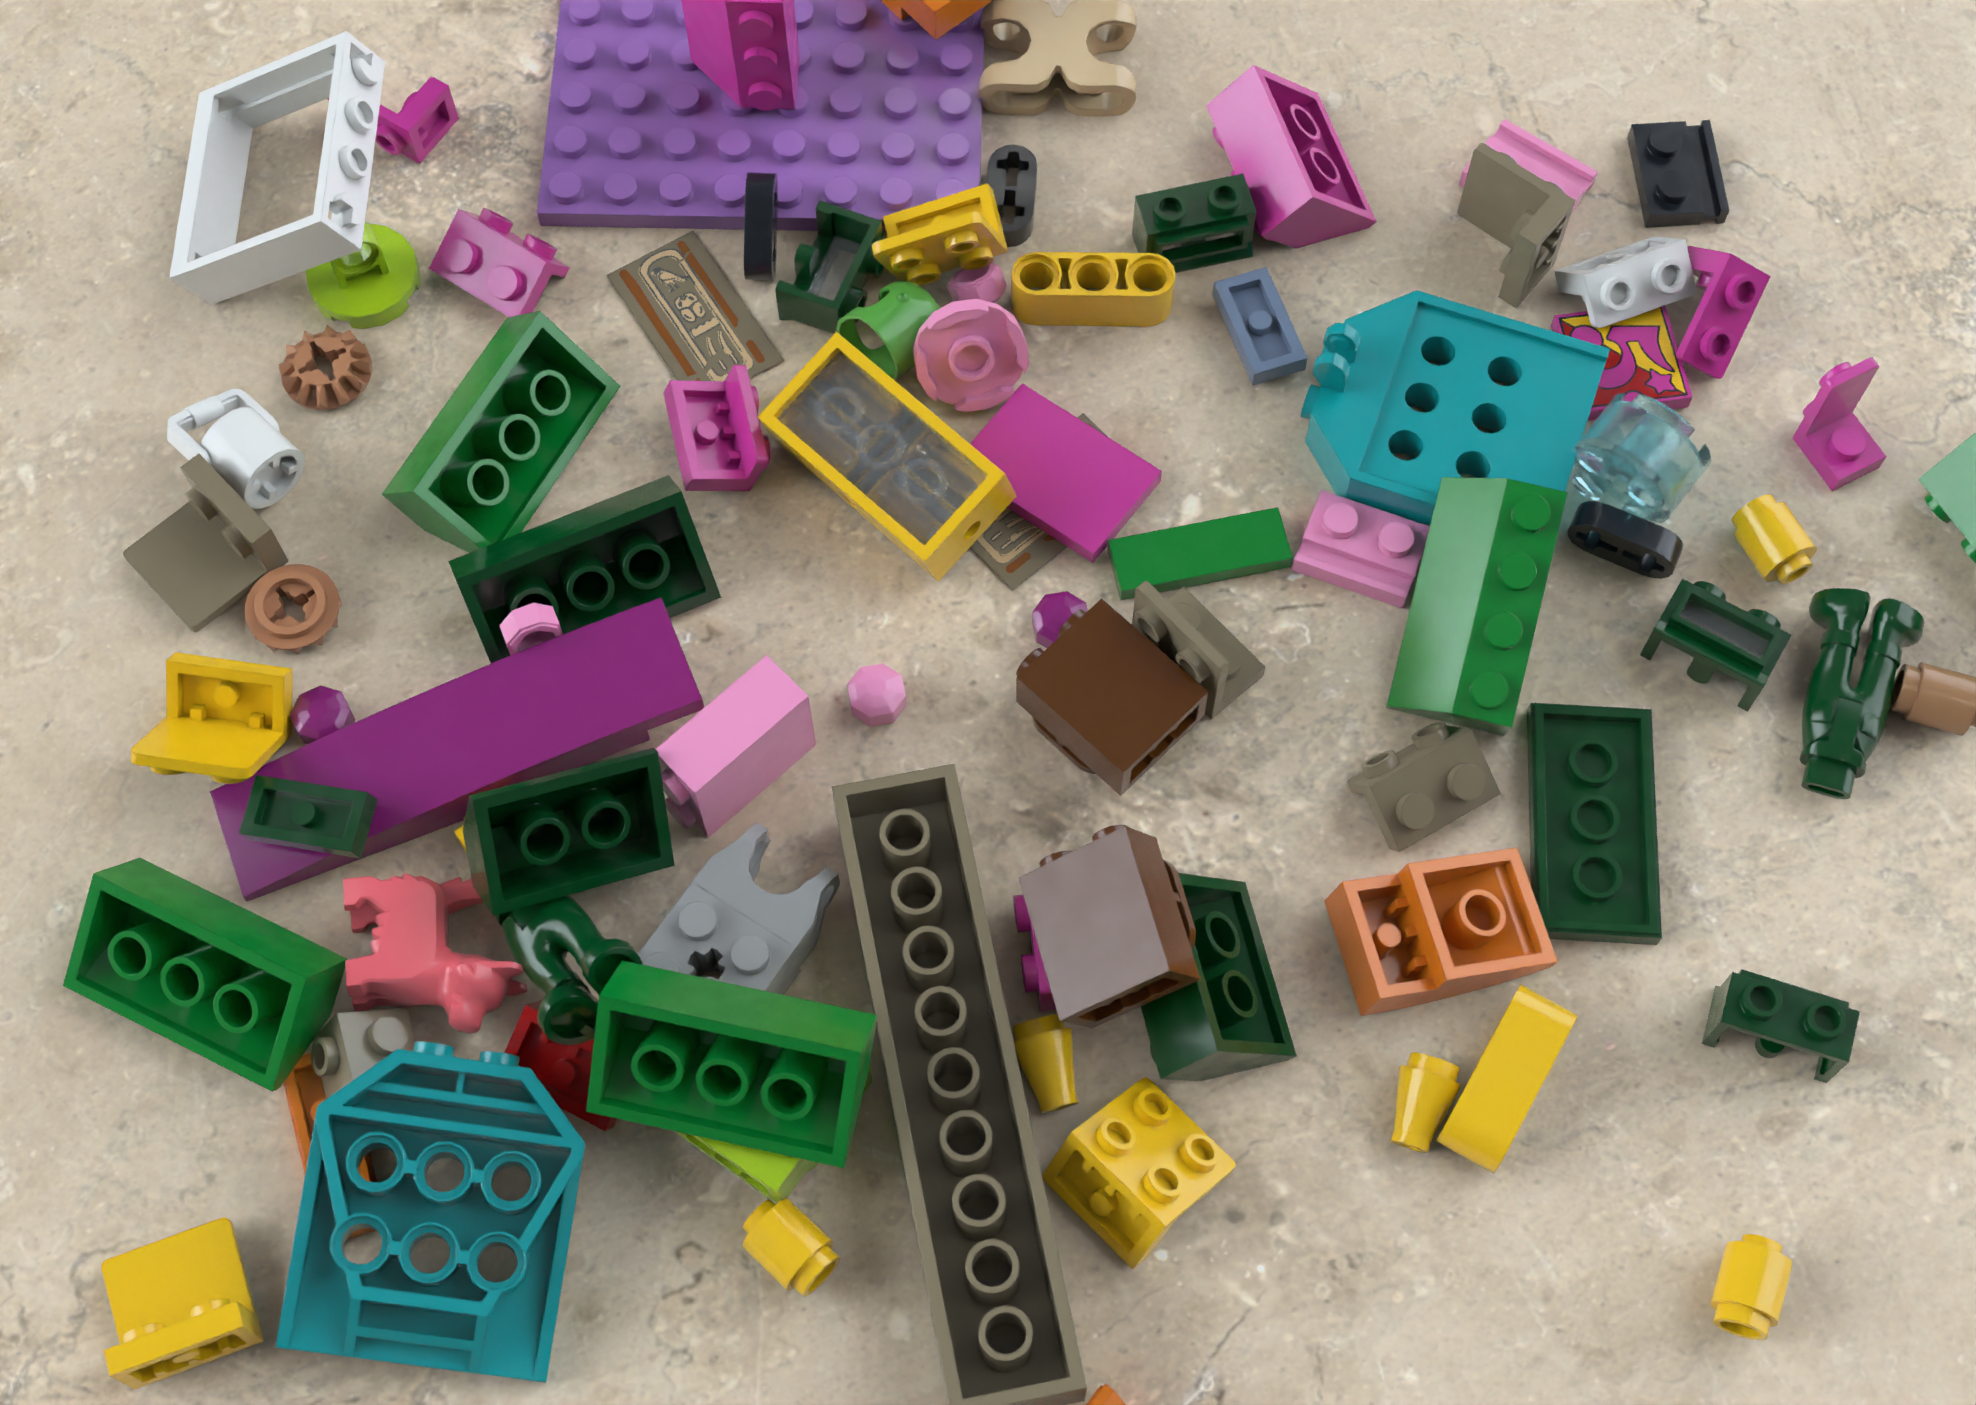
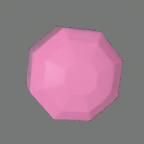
[947,263,1007,303]
[499,603,563,655]
[847,663,906,727]

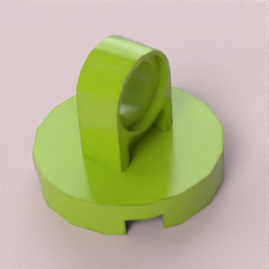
[305,222,422,329]

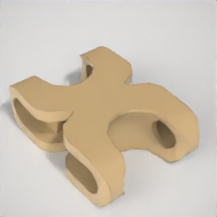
[978,0,1137,117]

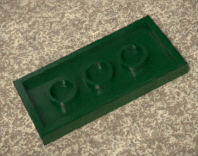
[1527,703,1662,945]

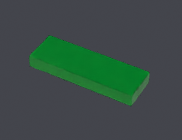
[1107,507,1293,600]

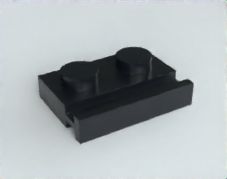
[1627,120,1730,228]

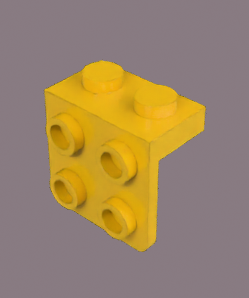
[871,183,1008,286]
[131,652,293,784]

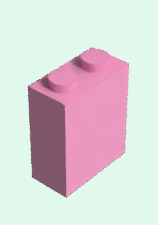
[656,655,816,838]

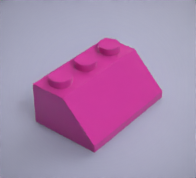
[681,0,800,111]
[1206,65,1377,248]

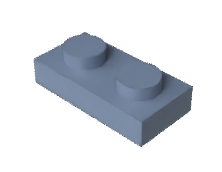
[1212,267,1308,386]

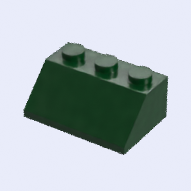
[463,748,675,916]
[1141,873,1297,1081]

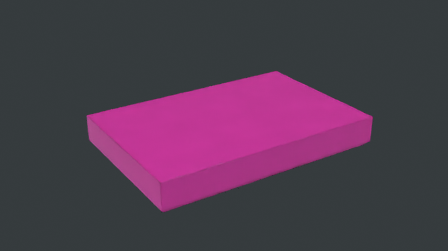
[970,383,1162,563]

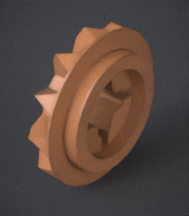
[278,325,372,410]
[244,564,343,655]

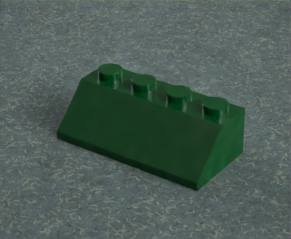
[448,475,721,663]

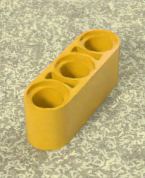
[1011,252,1176,327]
[1436,984,1578,1174]

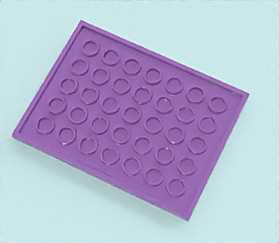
[537,0,985,232]

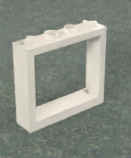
[169,31,385,305]

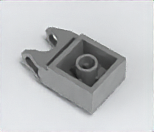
[638,822,840,995]

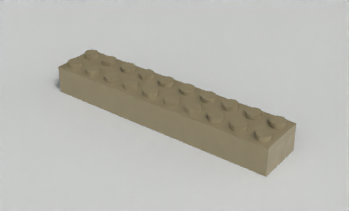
[832,763,1087,1405]

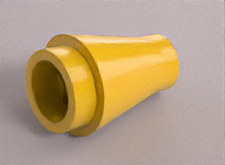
[1012,1014,1078,1113]
[1390,1052,1461,1153]

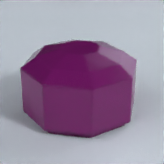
[1032,591,1088,648]
[290,685,356,744]

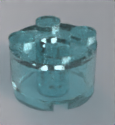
[1571,393,1711,524]

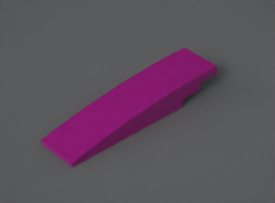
[210,598,704,902]

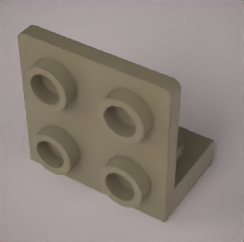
[1457,143,1576,309]
[123,453,289,632]
[1132,581,1265,720]

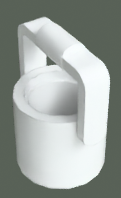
[167,389,305,509]

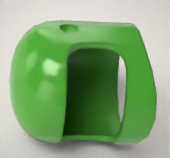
[836,280,940,380]

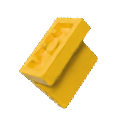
[1042,1077,1236,1269]
[101,1217,264,1390]

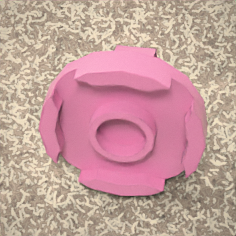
[913,299,1029,412]

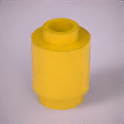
[1731,494,1817,584]
[742,1198,840,1297]
[1711,1234,1793,1340]

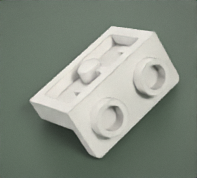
[1554,236,1697,328]

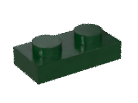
[238,775,378,858]

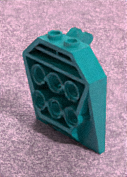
[1300,290,1610,525]
[275,1042,585,1383]

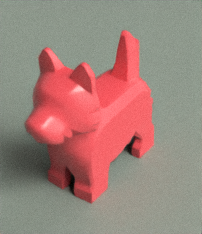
[343,873,527,1034]

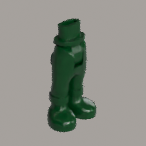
[1800,588,1924,800]
[496,895,643,1045]

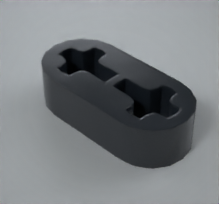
[986,145,1037,247]
[744,172,778,281]
[1567,501,1683,579]

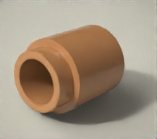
[1890,662,1976,736]

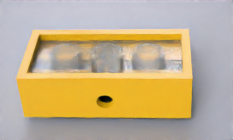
[758,332,1017,582]

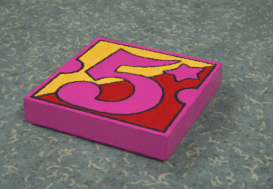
[1551,305,1693,421]

